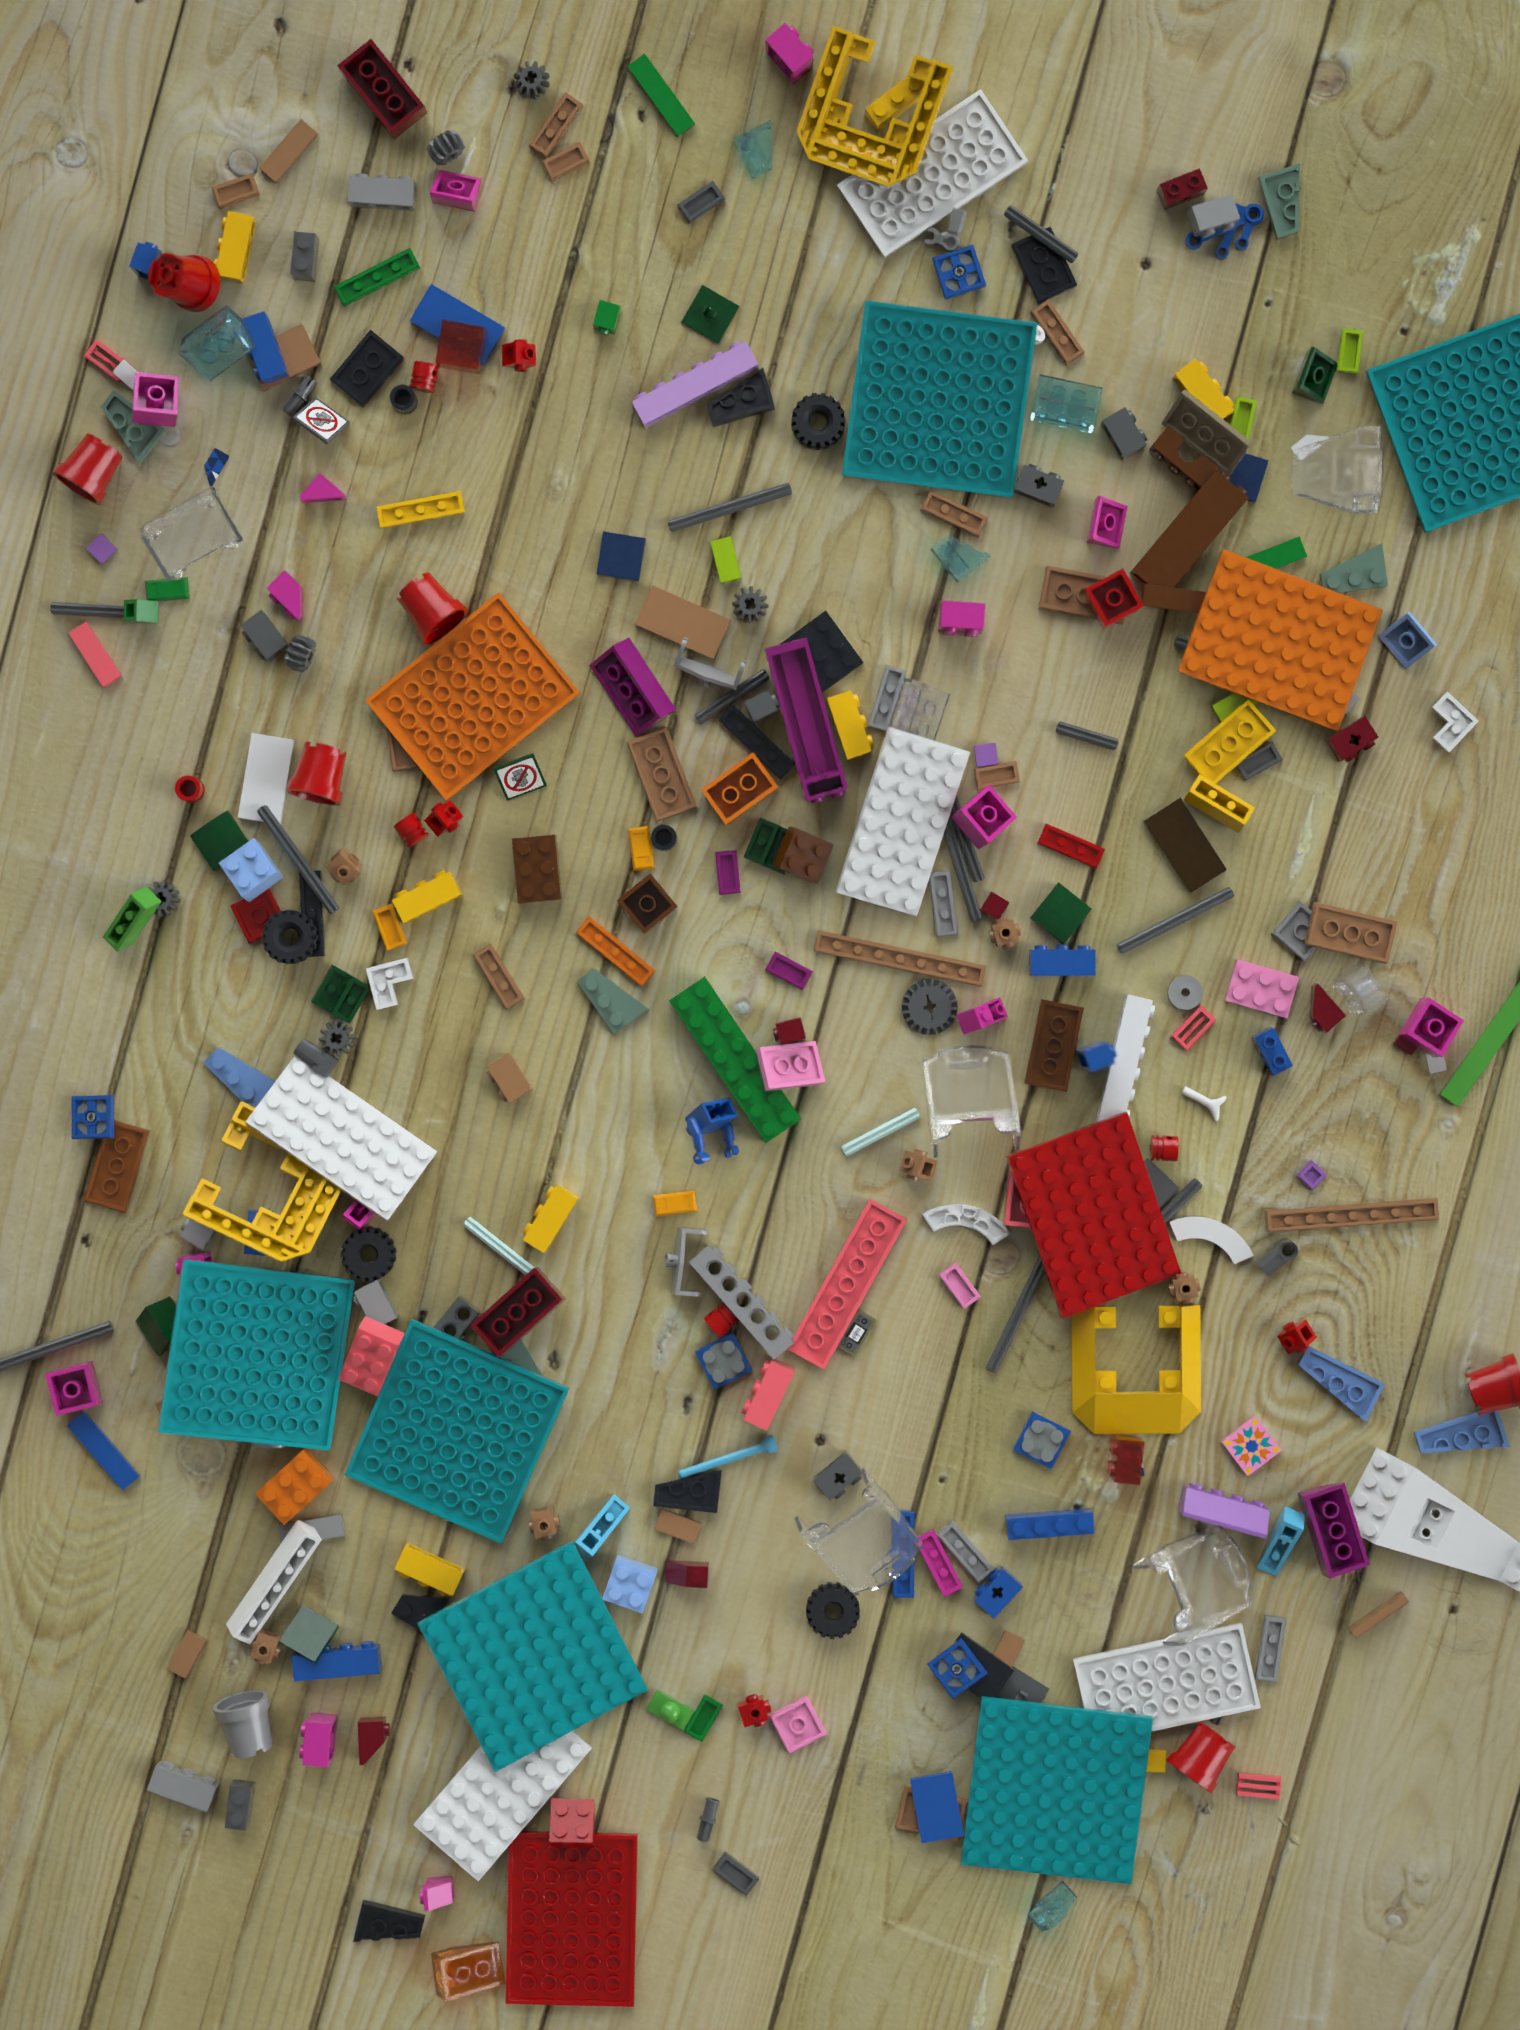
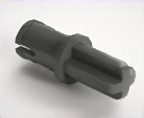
[283,375,317,417]
[697,1797,720,1842]

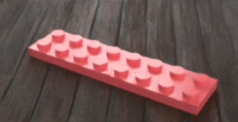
[787,1198,907,1370]

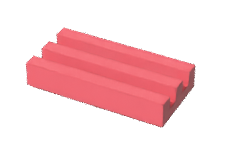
[84,339,132,383]
[1171,1005,1216,1051]
[1236,1772,1282,1800]

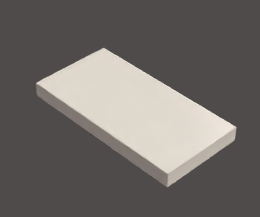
[238,733,295,824]

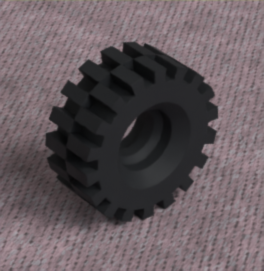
[791,393,845,450]
[261,910,318,964]
[341,1227,397,1282]
[806,1582,860,1639]

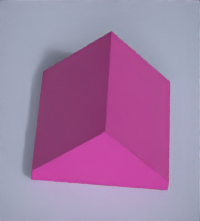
[430,170,482,212]
[1086,496,1128,549]

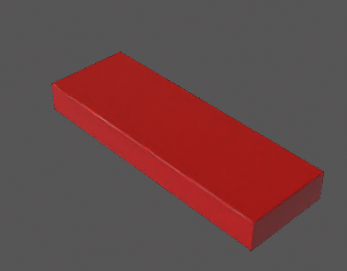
[1037,823,1105,869]

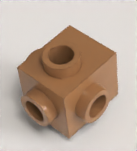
[325,847,362,885]
[989,917,1021,949]
[899,1149,937,1181]
[1168,1272,1201,1304]
[528,1505,561,1540]
[249,1628,282,1664]

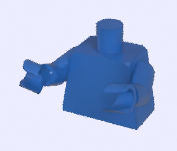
[685,1098,739,1165]

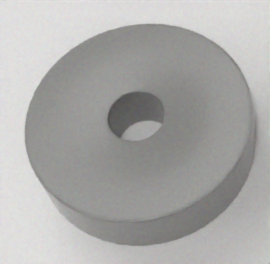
[1167,975,1203,1010]

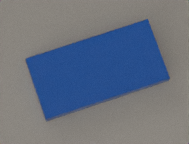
[409,284,506,365]

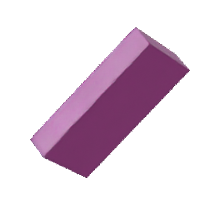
[715,850,741,895]
[765,951,813,990]

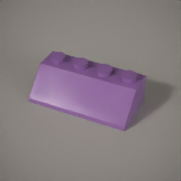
[1177,1483,1270,1539]

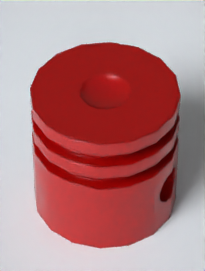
[409,361,439,393]
[175,775,205,803]
[393,813,429,848]
[1150,1135,1179,1162]
[704,1302,740,1338]

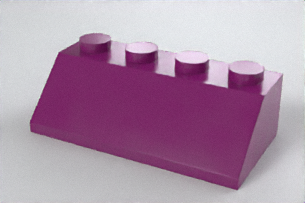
[589,638,676,737]
[1297,1482,1370,1579]

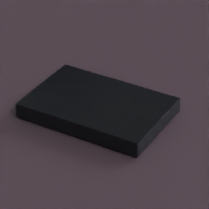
[1011,226,1077,304]
[330,329,404,408]
[953,1632,1015,1699]

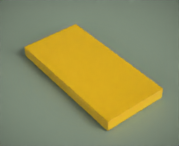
[1183,699,1276,784]

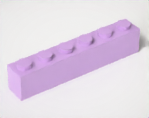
[632,341,759,428]

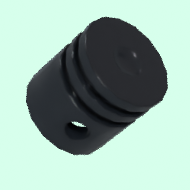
[390,384,418,415]
[651,825,677,851]

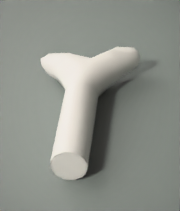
[1181,1086,1226,1122]

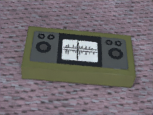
[837,1309,877,1357]

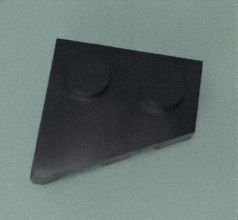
[391,1594,449,1632]

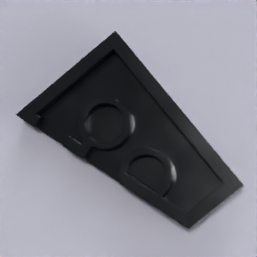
[707,368,775,427]
[653,1470,722,1513]
[353,1899,426,1942]

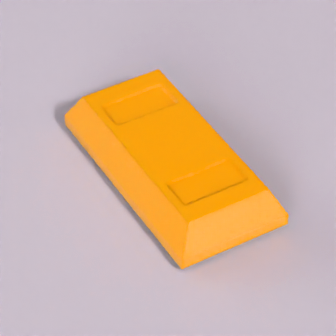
[628,826,655,871]
[372,904,407,951]
[652,1190,697,1217]

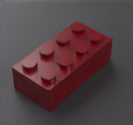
[337,39,427,140]
[471,1267,566,1357]

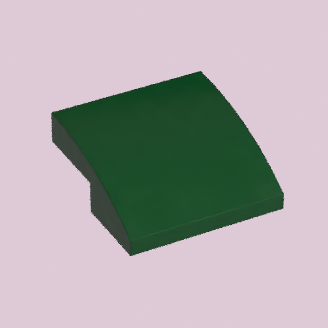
[190,810,249,871]
[744,818,787,875]
[1030,882,1092,945]
[311,964,371,1024]

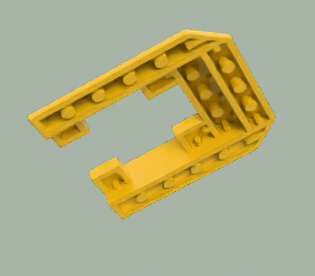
[796,26,954,187]
[182,1101,341,1262]
[1071,1304,1201,1434]

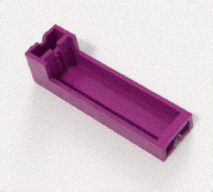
[764,637,848,803]

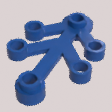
[1185,203,1264,260]

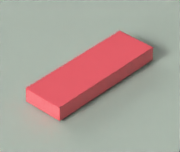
[69,621,122,688]

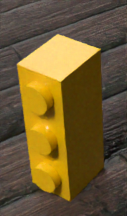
[864,76,925,132]
[214,211,257,284]
[1173,358,1234,420]
[827,690,874,761]
[1183,774,1255,833]
[392,870,463,924]
[522,1184,580,1253]
[394,1542,465,1597]

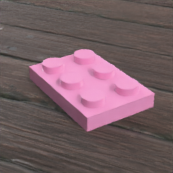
[1224,959,1299,1018]
[756,1041,825,1091]

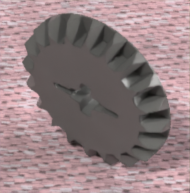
[902,979,958,1035]

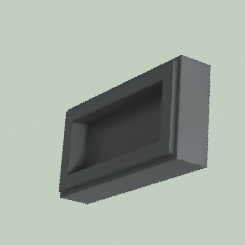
[677,181,725,224]
[1236,741,1283,782]
[712,1851,759,1896]

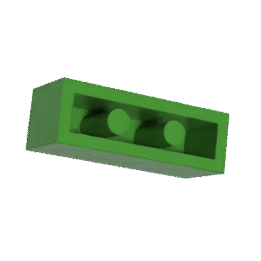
[103,887,161,952]

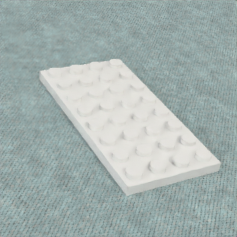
[837,89,1028,258]
[835,726,970,916]
[245,1055,437,1222]
[1073,1623,1261,1732]
[413,1731,592,1881]

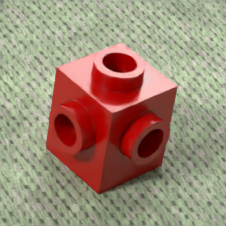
[502,339,536,372]
[424,800,464,837]
[1277,1319,1317,1354]
[738,1694,772,1728]

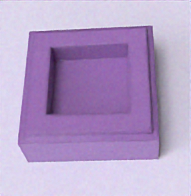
[86,533,118,564]
[974,743,998,767]
[1296,1160,1327,1190]

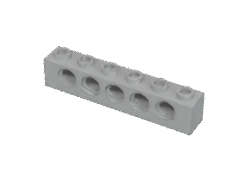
[689,1245,795,1360]

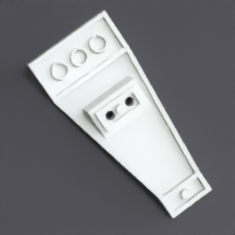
[1350,1447,1520,1591]

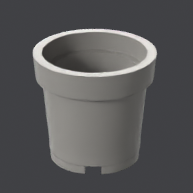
[213,1690,273,1758]

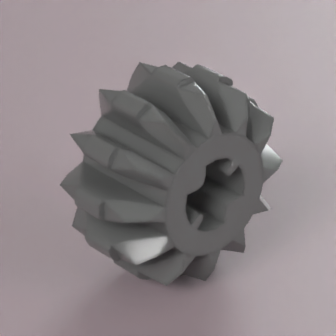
[514,61,550,99]
[427,130,465,165]
[732,586,769,624]
[285,634,316,673]
[148,881,181,917]
[319,1020,356,1056]

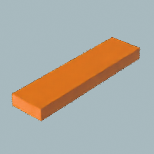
[575,916,655,987]

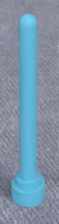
[678,1435,778,1478]

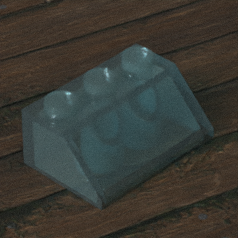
[178,305,255,381]
[1030,374,1103,433]

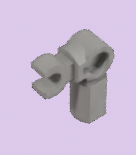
[924,208,967,250]

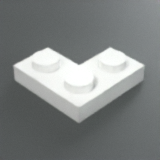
[1431,692,1478,753]
[366,958,414,1010]

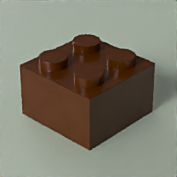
[772,826,834,884]
[617,873,678,934]

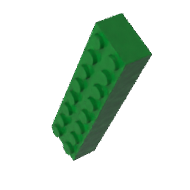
[669,976,801,1143]

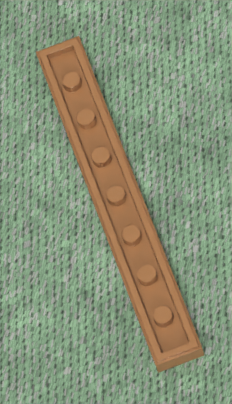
[814,930,986,987]
[1265,1198,1439,1233]

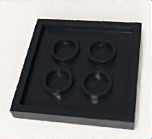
[780,611,864,693]

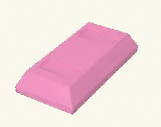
[939,1262,981,1309]

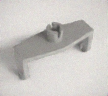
[674,637,747,690]
[664,1227,708,1297]

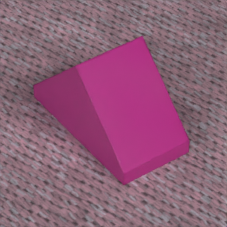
[300,473,346,503]
[342,1200,374,1229]

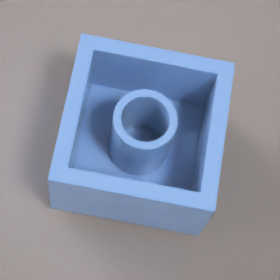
[219,838,284,902]
[602,1554,658,1614]

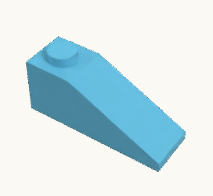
[574,1494,630,1561]
[1257,1506,1305,1576]

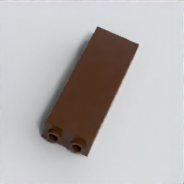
[1130,470,1249,588]

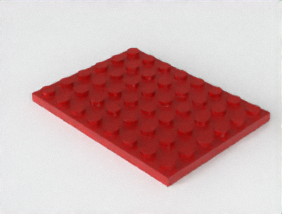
[1006,1112,1181,1319]
[505,1831,638,2007]

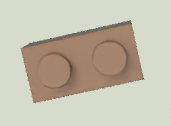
[486,1053,533,1103]

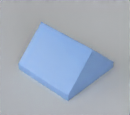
[1379,612,1437,669]

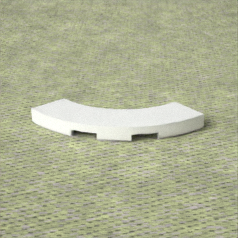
[922,1204,1011,1245]
[1168,1216,1254,1264]

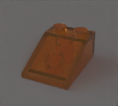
[431,1941,505,2002]

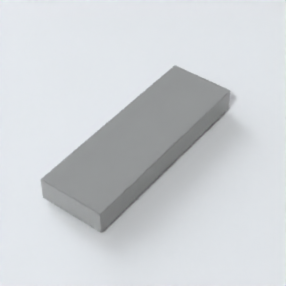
[867,664,907,732]
[929,870,958,937]
[278,1514,346,1543]
[936,1520,995,1584]
[1255,1615,1287,1683]

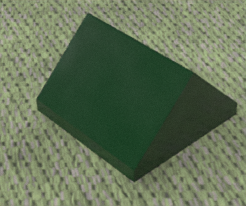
[1292,346,1338,404]
[135,1297,176,1356]

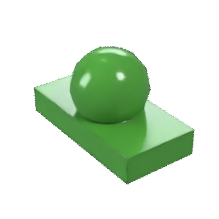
[646,1689,694,1731]

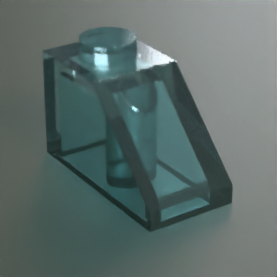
[1028,1881,1077,1932]

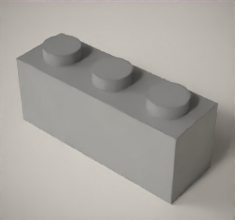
[348,173,417,211]
[147,1761,220,1812]

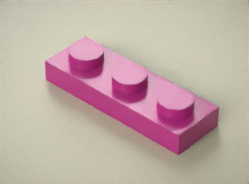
[914,1529,963,1597]

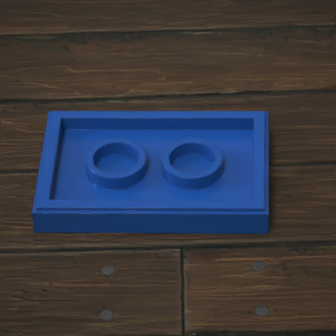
[910,1771,964,1843]

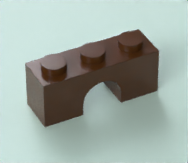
[1150,426,1218,490]

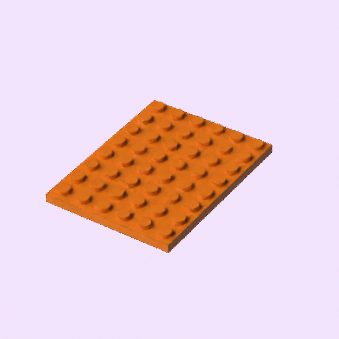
[1177,549,1383,732]
[365,592,580,801]

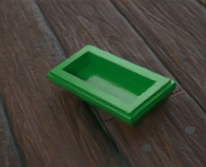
[145,577,190,601]
[683,1694,723,1742]

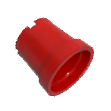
[148,253,220,312]
[52,433,123,505]
[397,572,468,644]
[286,742,347,806]
[1465,1353,1520,1416]
[1166,1721,1236,1794]

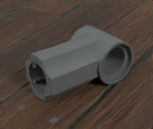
[293,1038,339,1078]
[1256,1239,1298,1277]

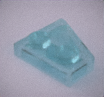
[733,120,772,179]
[930,535,990,583]

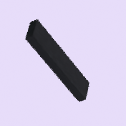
[718,705,795,780]
[299,870,325,957]

